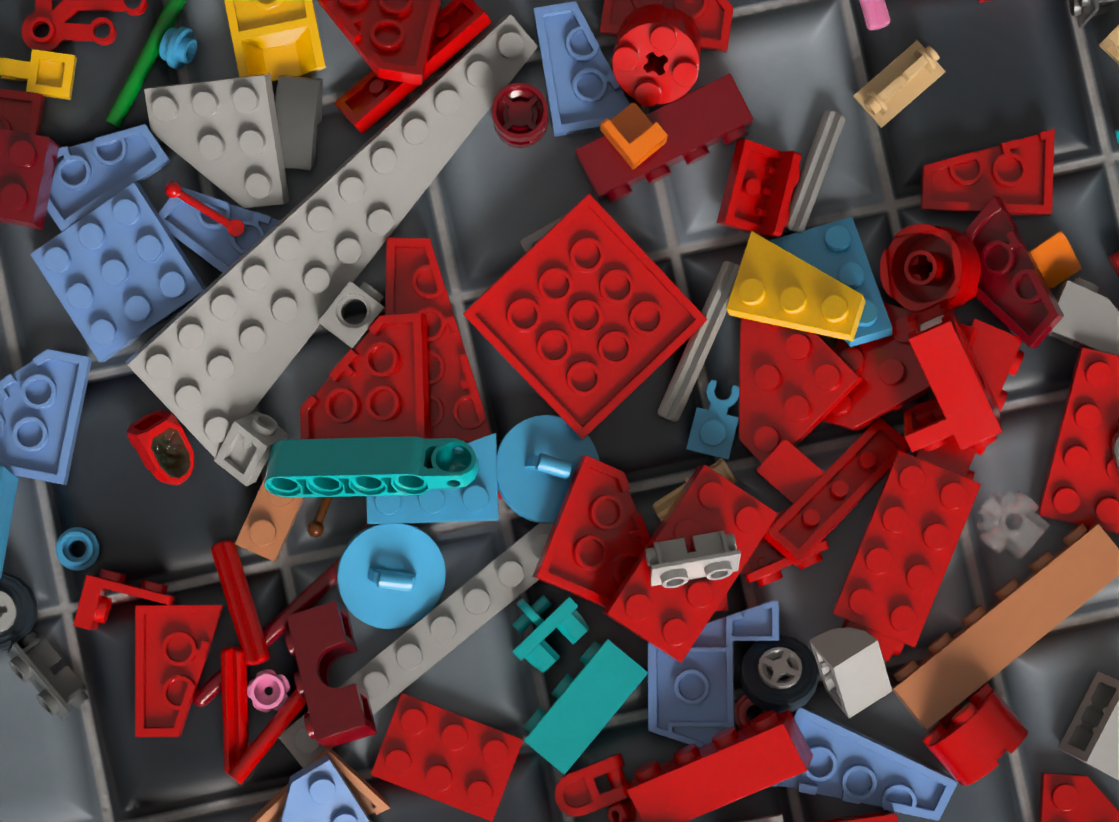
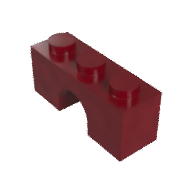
[285,601,377,749]

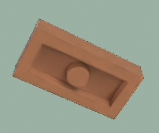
[235,478,305,562]

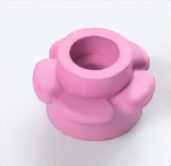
[247,669,290,712]

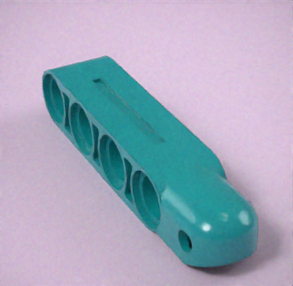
[264,437,479,498]

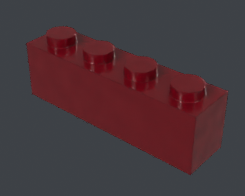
[575,73,753,204]

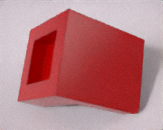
[755,440,824,505]

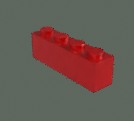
[626,709,813,822]

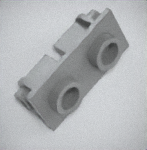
[645,530,741,588]

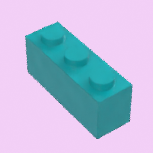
[523,638,648,775]

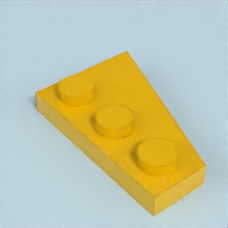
[726,231,866,341]

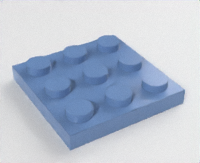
[30,182,206,362]

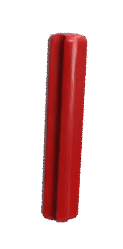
[211,540,270,666]
[221,646,249,774]

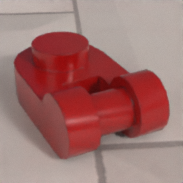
[554,752,631,817]

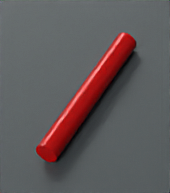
[227,688,306,785]

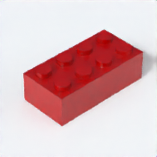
[603,465,778,663]

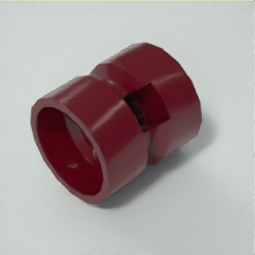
[491,82,549,148]

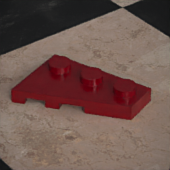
[963,196,1064,348]

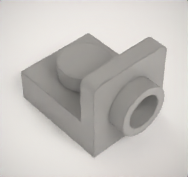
[214,411,289,487]

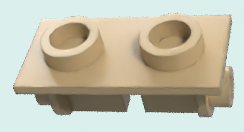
[853,40,946,128]

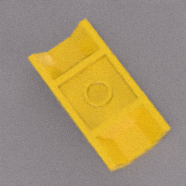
[224,0,326,84]

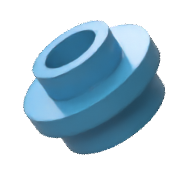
[159,26,197,70]
[56,527,100,571]

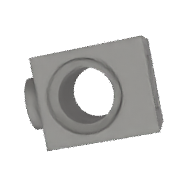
[318,281,385,349]

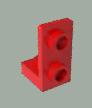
[73,569,177,630]

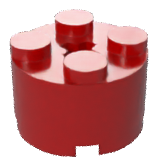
[612,4,701,107]
[879,224,981,312]
[922,682,1029,786]

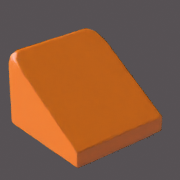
[1030,230,1082,290]

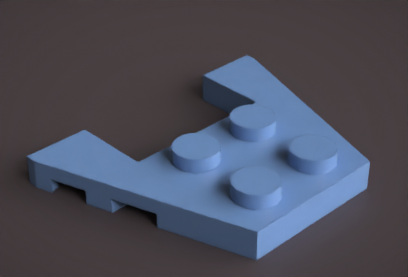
[648,601,780,748]

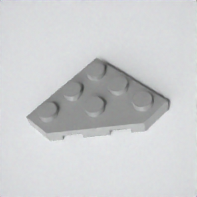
[144,73,290,208]

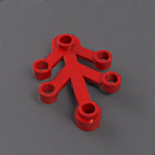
[21,0,148,52]

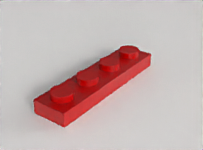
[334,0,492,135]
[764,417,910,567]

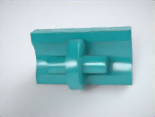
[512,595,589,673]

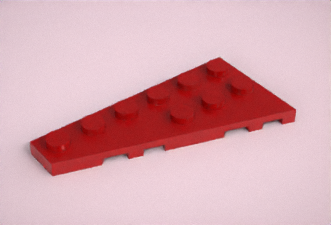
[385,238,503,499]

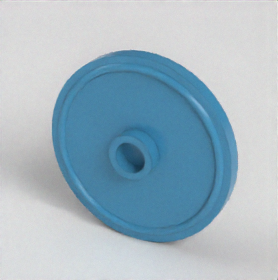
[497,415,599,524]
[337,523,446,629]

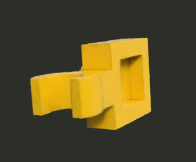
[0,49,77,100]

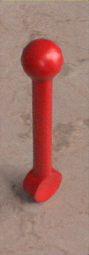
[165,181,245,237]

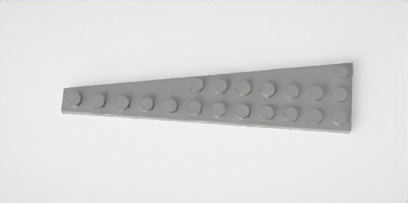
[125,14,538,458]

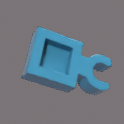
[686,380,739,460]

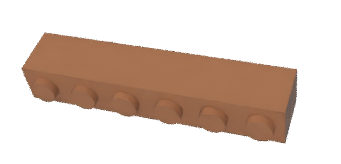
[891,523,1119,730]

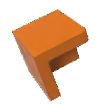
[600,103,668,169]

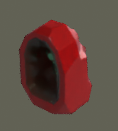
[126,410,194,485]

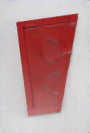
[135,605,224,737]

